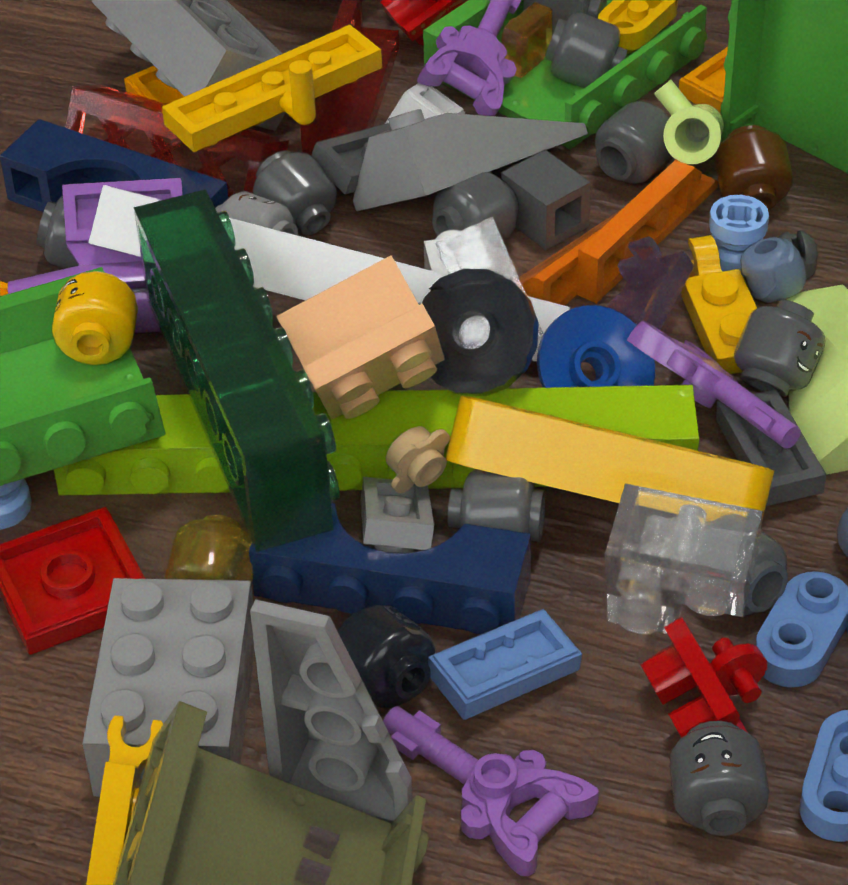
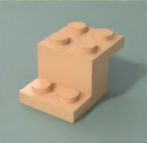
[276,255,445,420]

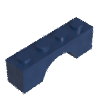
[0,119,228,213]
[249,494,531,635]

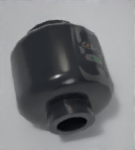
[338,605,436,708]

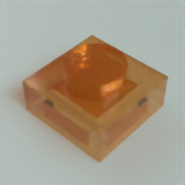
[501,2,552,78]

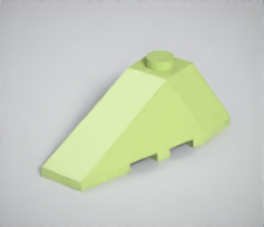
[786,285,848,475]

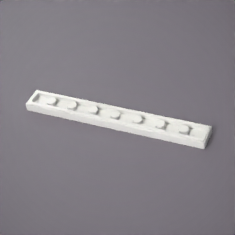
[89,185,571,362]

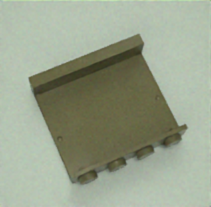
[113,701,429,885]

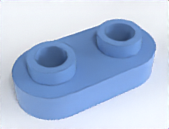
[756,571,848,687]
[799,710,848,842]

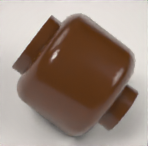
[714,125,793,210]

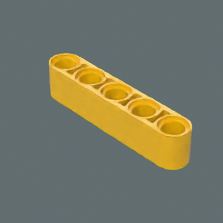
[445,395,775,529]

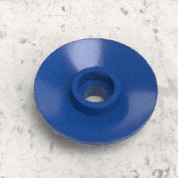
[537,305,655,388]

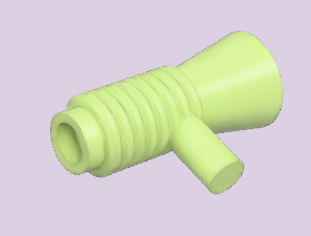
[654,80,724,164]

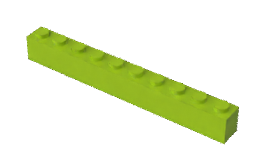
[54,385,699,495]

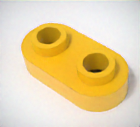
[598,0,678,54]

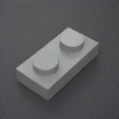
[360,477,434,553]

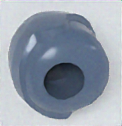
[740,237,806,303]

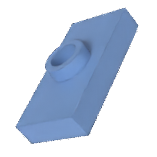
[428,609,582,720]

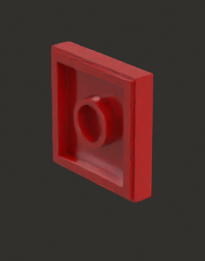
[0,506,145,655]

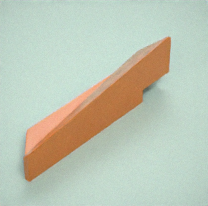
[513,160,718,306]

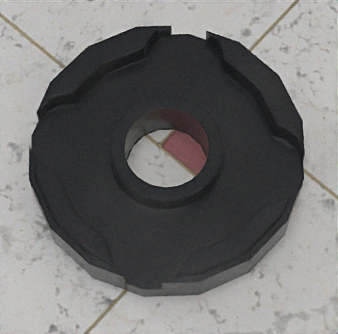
[418,268,539,396]

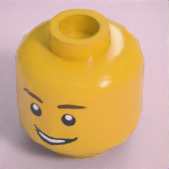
[51,271,138,365]

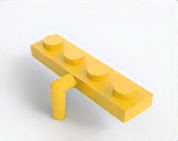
[162,25,382,152]

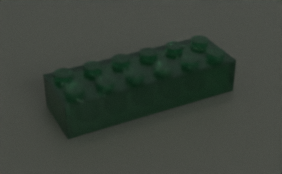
[133,189,340,552]

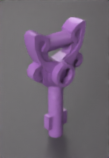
[417,0,521,116]
[627,320,801,449]
[383,706,599,876]

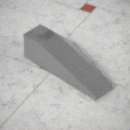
[353,109,588,211]
[250,599,413,823]

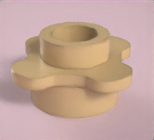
[386,426,450,493]

